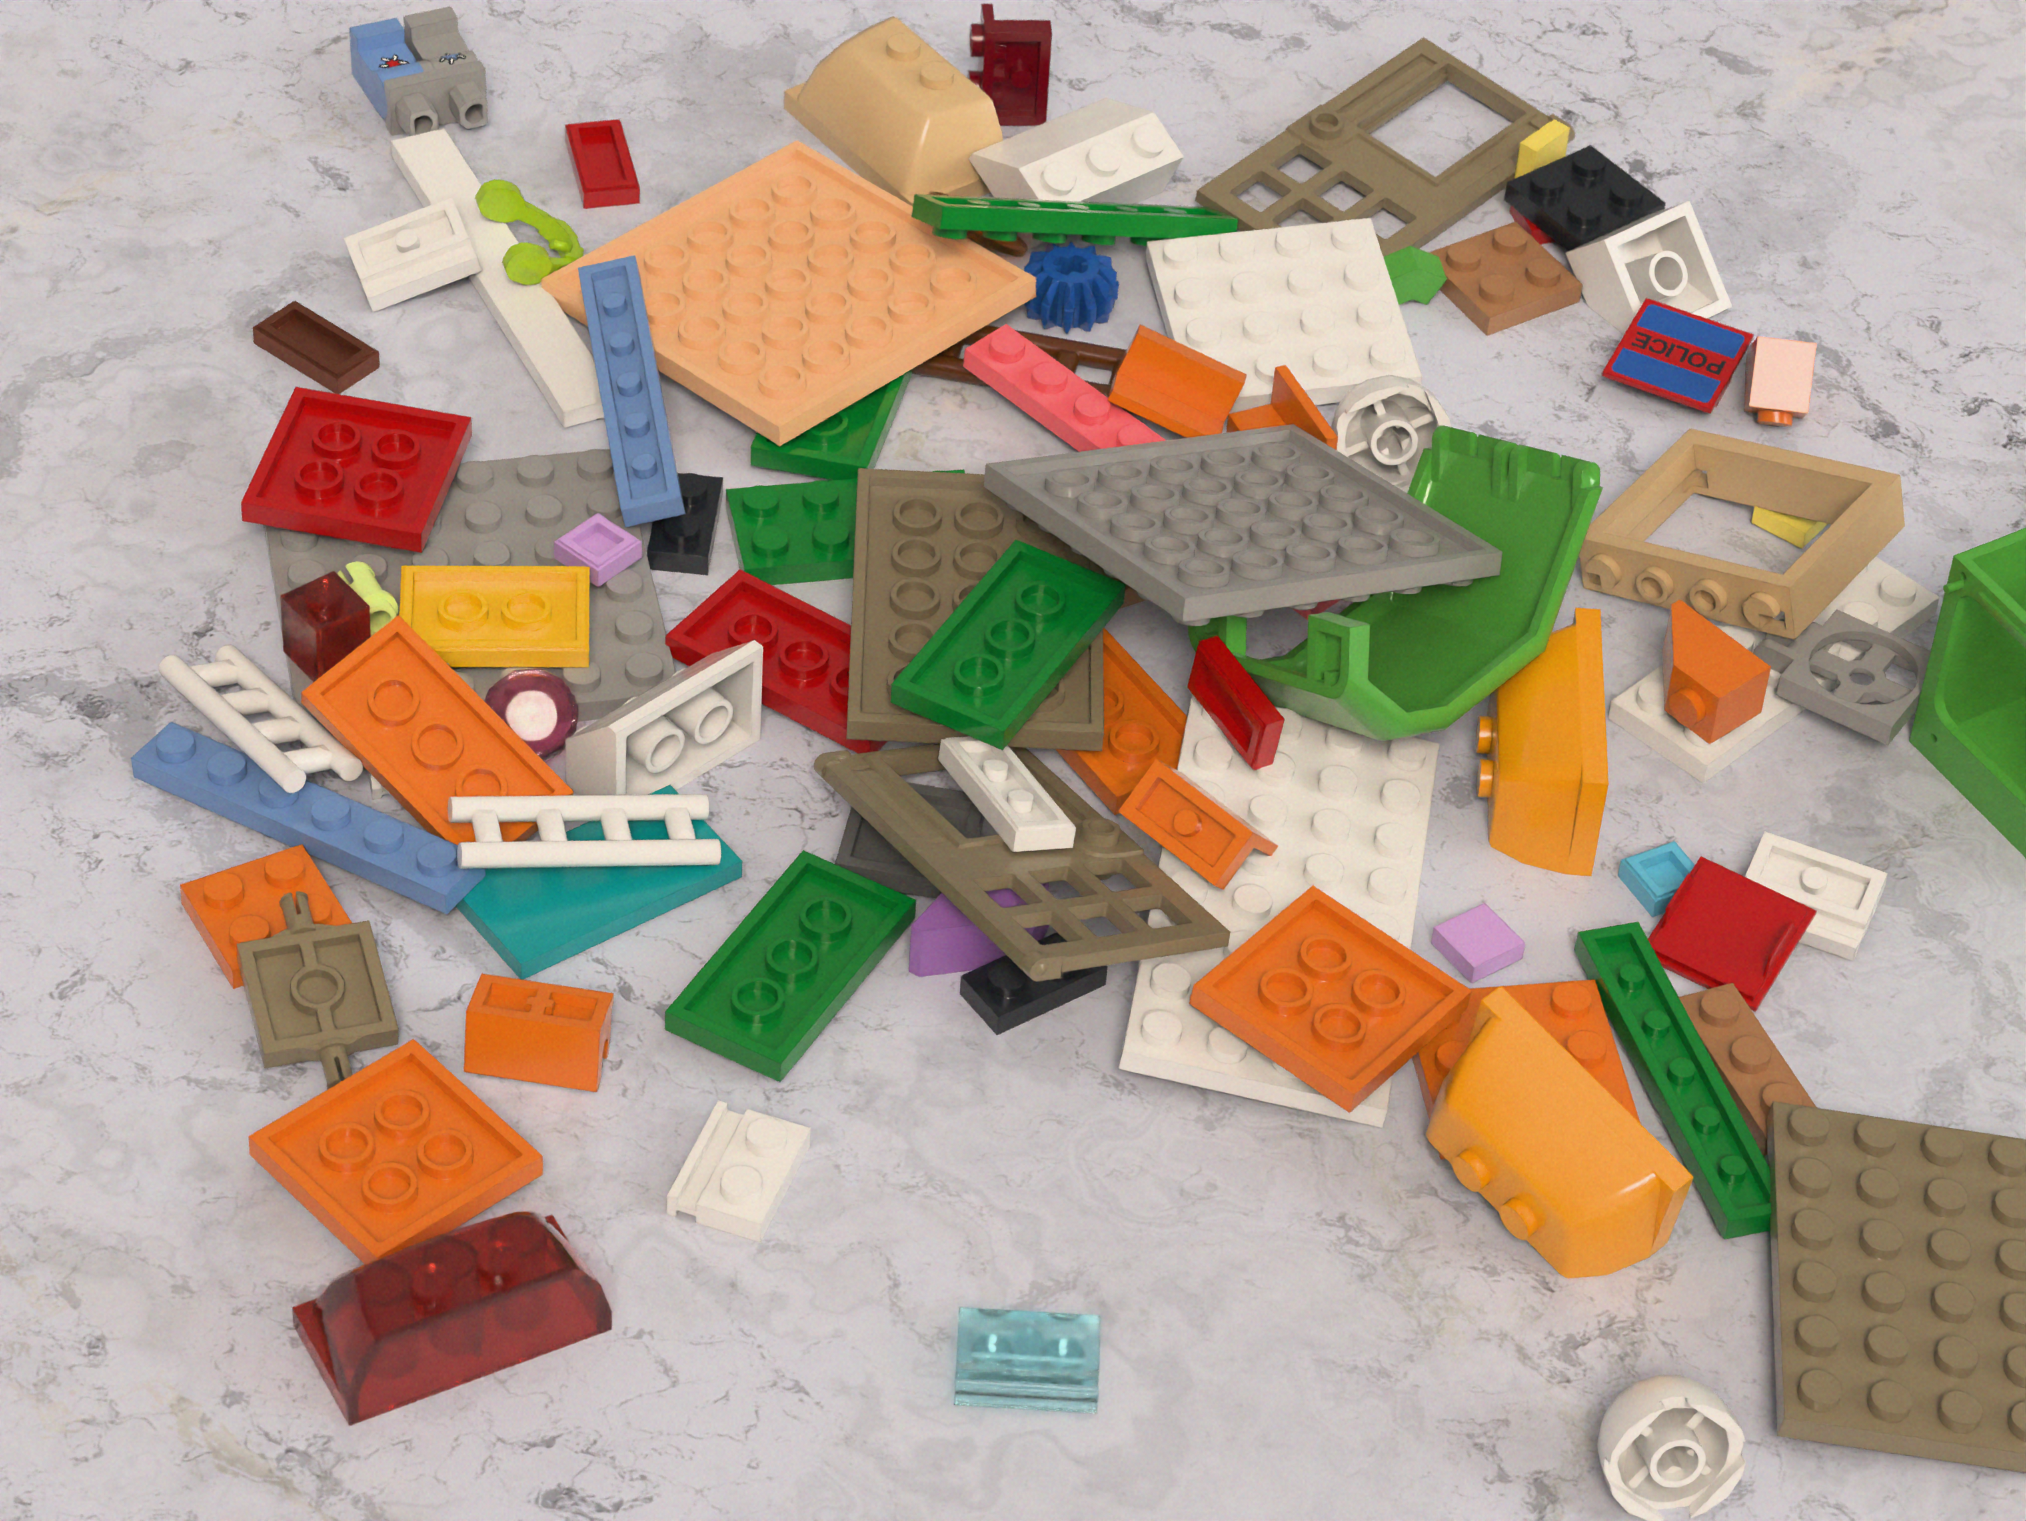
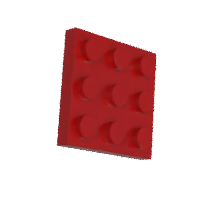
[241,387,472,553]

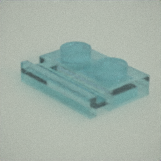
[954,1307,1101,1414]

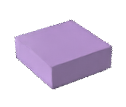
[554,513,642,587]
[1431,903,1525,983]

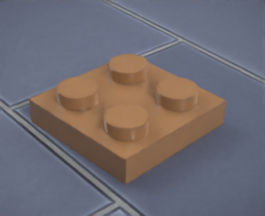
[1429,221,1582,336]

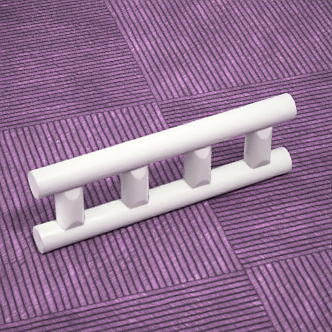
[159,645,363,793]
[447,794,721,869]

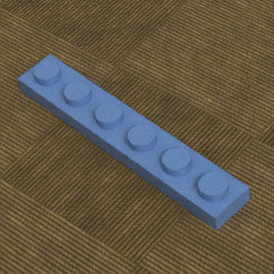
[578,255,685,527]
[131,722,486,914]

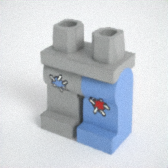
[349,6,488,136]

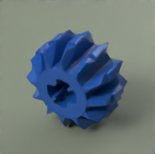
[1024,241,1119,334]

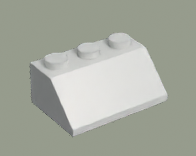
[969,98,1184,249]
[565,640,763,795]

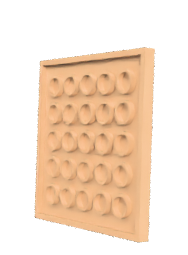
[541,140,1036,446]

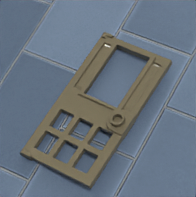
[1195,37,1575,257]
[814,744,1231,981]

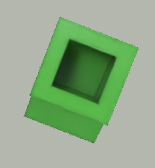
[1383,246,1447,305]

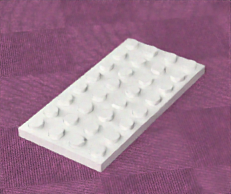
[1119,694,1440,1128]

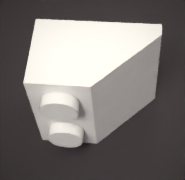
[1566,201,1732,335]

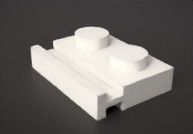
[344,197,482,312]
[1745,831,1887,961]
[667,1100,811,1242]

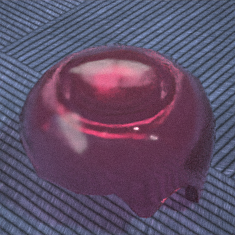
[484,668,579,763]

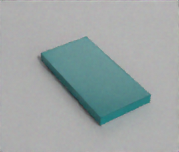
[456,785,742,980]

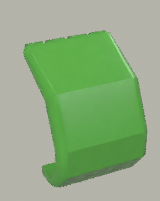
[1188,425,1603,740]

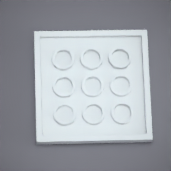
[1146,218,1422,414]

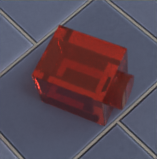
[280,571,371,682]

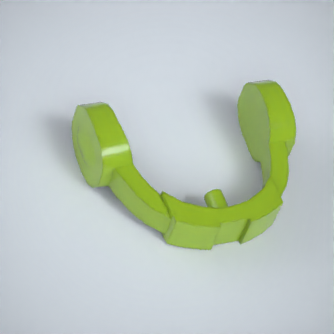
[475,179,584,285]

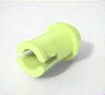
[335,562,398,636]

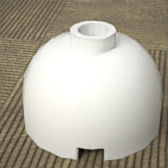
[1331,375,1451,493]
[1597,1375,1746,1521]

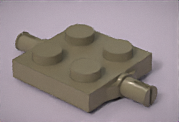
[237,891,399,1090]

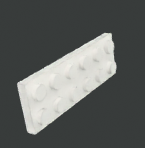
[1608,557,1940,784]

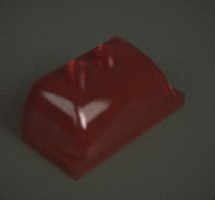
[292,1210,612,1426]

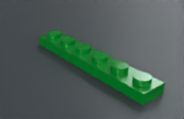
[911,194,1238,246]
[1574,922,1771,1240]

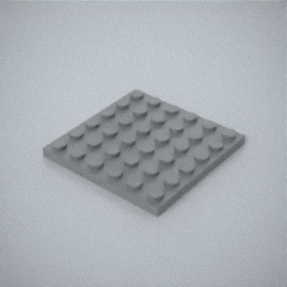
[984,424,1503,626]
[263,449,676,749]

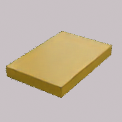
[399,566,590,667]

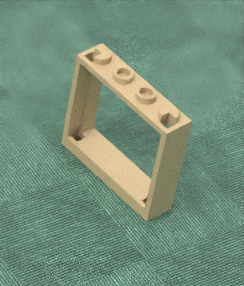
[1579,428,1905,640]

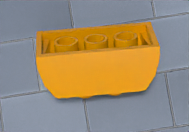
[1475,607,1609,876]
[1426,986,1694,1279]

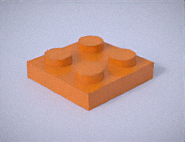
[180,844,352,989]

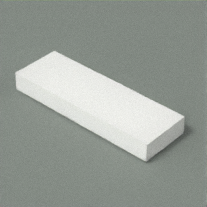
[938,736,1076,852]

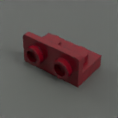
[967,4,1052,126]

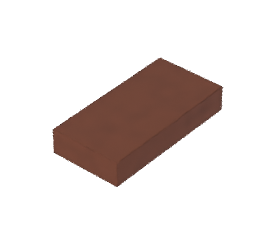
[253,300,380,394]

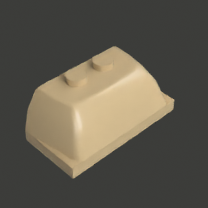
[784,16,1003,207]

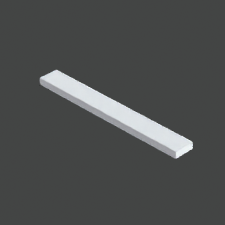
[391,128,604,428]

